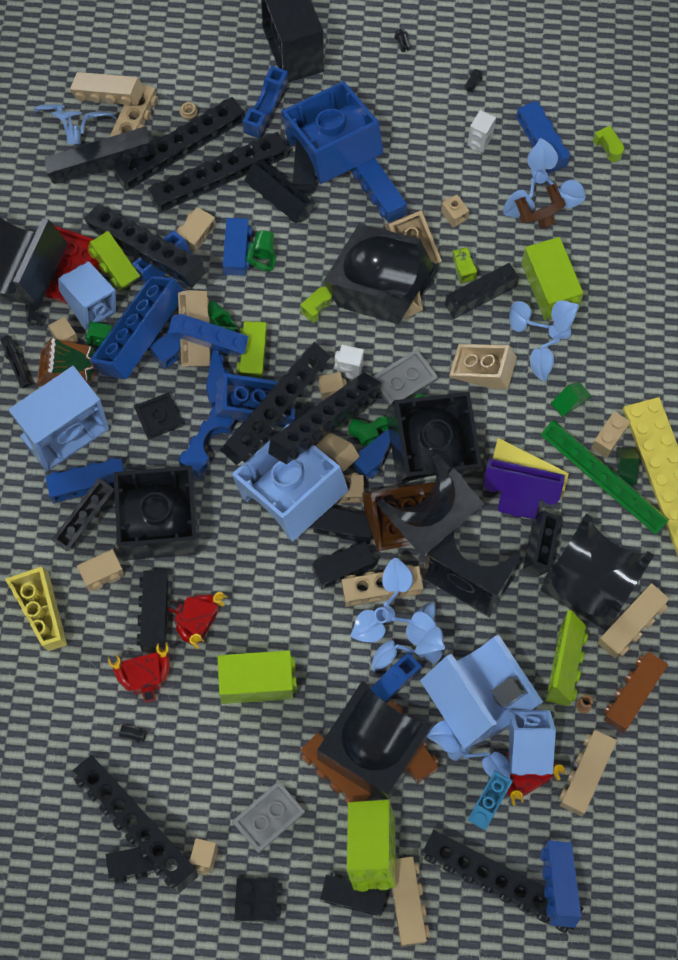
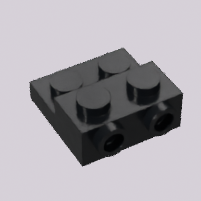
[234,877,282,923]

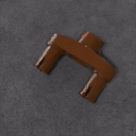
[514,183,566,229]

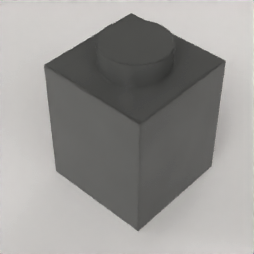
[492,676,528,707]

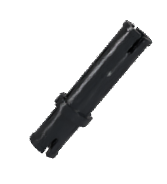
[0,335,32,389]

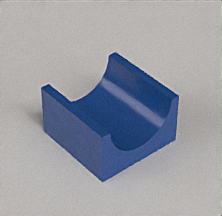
[281,81,384,184]

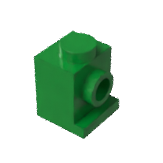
[86,321,113,347]

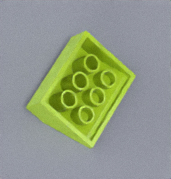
[546,610,588,706]

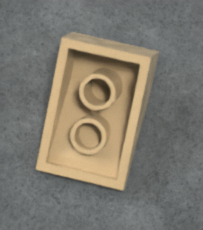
[385,210,442,264]
[449,344,517,389]

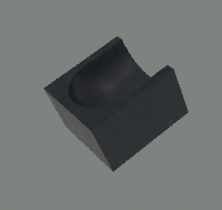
[261,0,324,82]
[323,224,434,325]
[385,391,482,485]
[114,466,200,561]
[317,681,432,800]

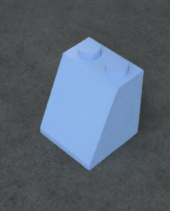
[58,262,116,330]
[509,710,556,776]

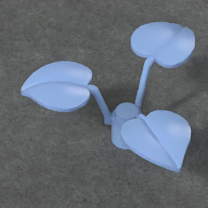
[34,104,116,144]
[503,138,586,218]
[509,301,579,381]
[351,558,437,645]
[372,601,445,672]
[427,720,511,779]

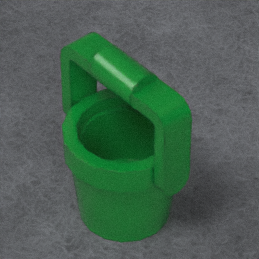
[246,230,276,272]
[208,300,239,332]

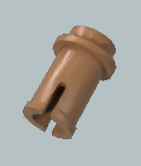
[576,695,593,713]

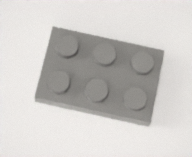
[372,349,438,406]
[232,781,305,854]

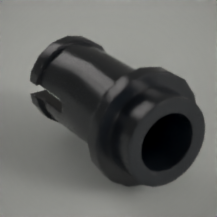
[394,29,411,53]
[464,69,483,93]
[119,725,146,743]

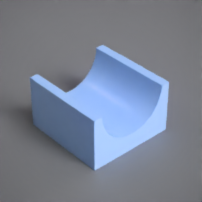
[8,366,109,472]
[232,424,349,542]
[420,635,543,750]

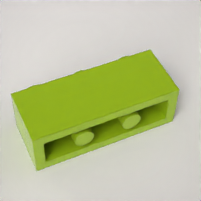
[88,231,140,292]
[237,321,267,379]

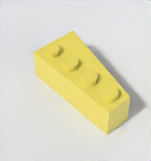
[493,438,569,499]
[5,567,67,651]

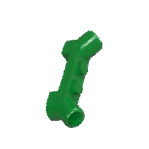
[348,394,426,447]

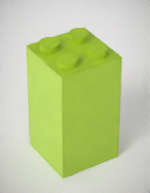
[521,237,584,320]
[217,650,297,704]
[347,800,396,892]

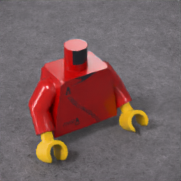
[169,592,227,649]
[107,642,170,703]
[507,751,567,806]

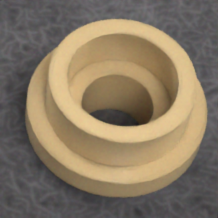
[180,102,198,120]

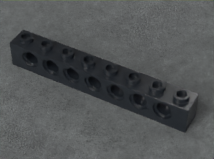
[113,97,245,192]
[148,132,288,214]
[84,204,206,288]
[220,341,331,465]
[268,372,382,465]
[72,754,198,893]
[421,829,584,934]

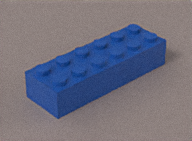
[90,275,185,380]

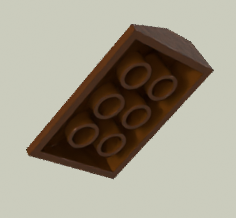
[362,480,436,551]

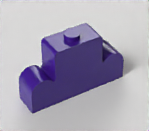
[484,458,565,519]

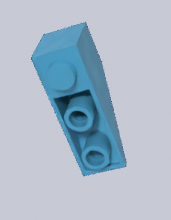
[468,770,513,830]

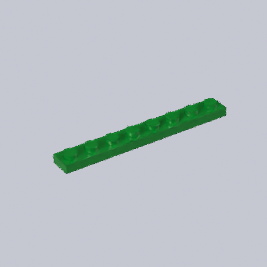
[541,420,670,535]

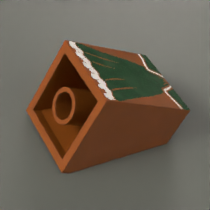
[37,338,94,387]

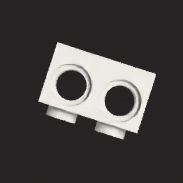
[467,110,496,153]
[334,345,364,380]

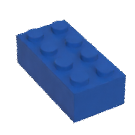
[215,373,295,426]

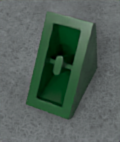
[616,447,640,485]

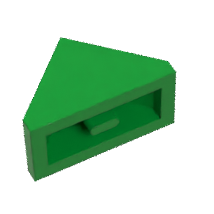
[551,382,592,418]

